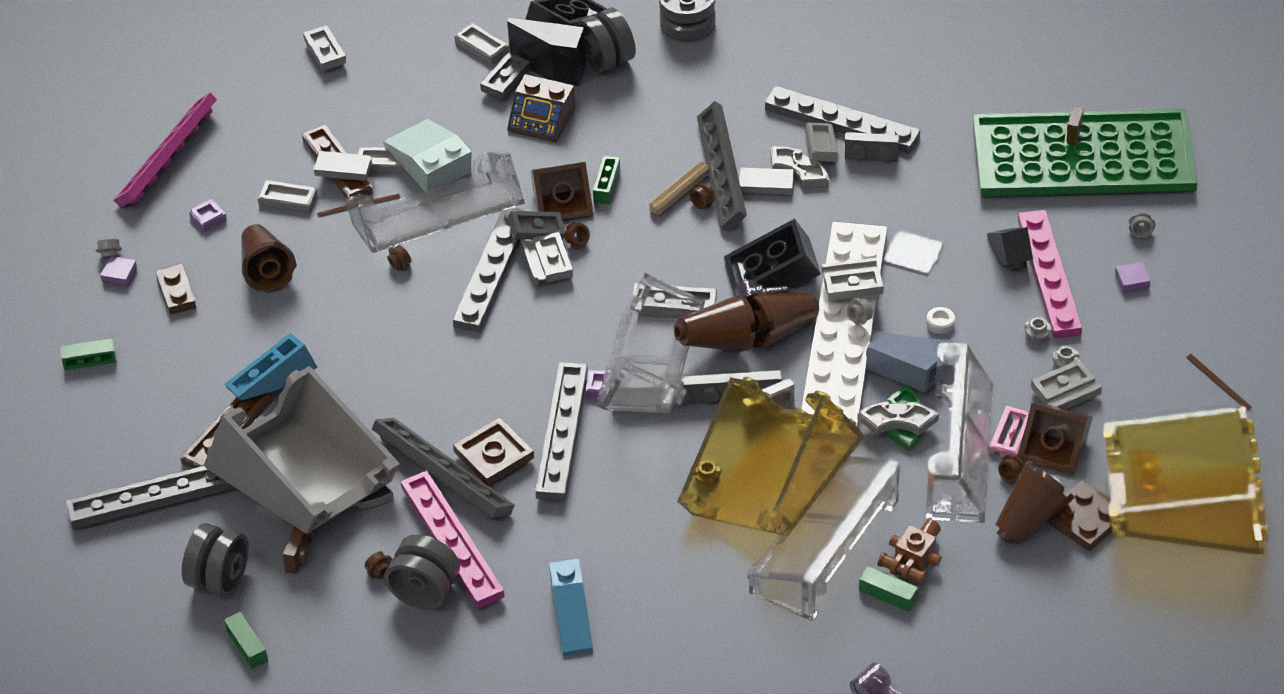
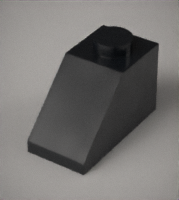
[987,227,1033,269]

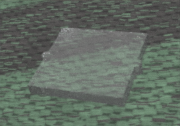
[883,231,943,277]

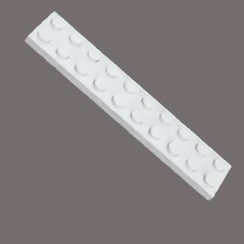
[799,222,887,438]

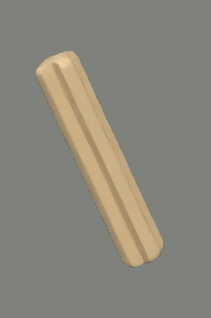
[649,162,709,215]

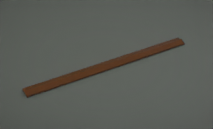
[317,193,400,217]
[1186,354,1252,411]

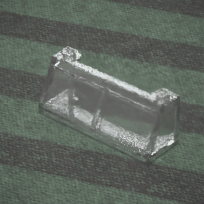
[345,151,525,253]
[595,273,705,413]
[926,342,993,523]
[747,456,900,622]

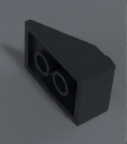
[525,0,607,26]
[507,17,586,86]
[724,218,821,296]

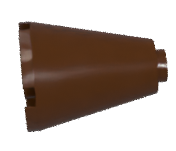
[241,224,297,292]
[744,293,819,349]
[674,296,756,352]
[995,460,1075,544]

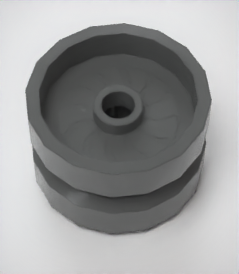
[659,0,716,41]
[576,7,636,73]
[181,523,249,597]
[384,535,461,609]

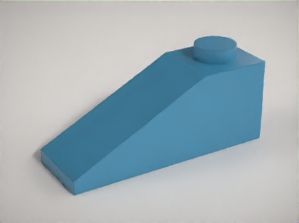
[225,333,317,400]
[549,559,593,656]

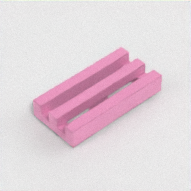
[989,406,1029,457]

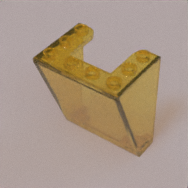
[677,377,864,537]
[1103,406,1269,555]

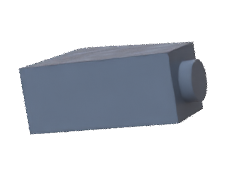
[866,333,956,393]

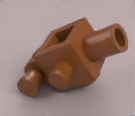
[877,519,942,585]

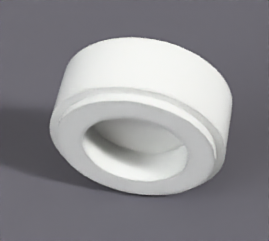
[927,307,955,334]

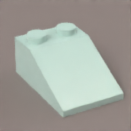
[383,119,472,195]

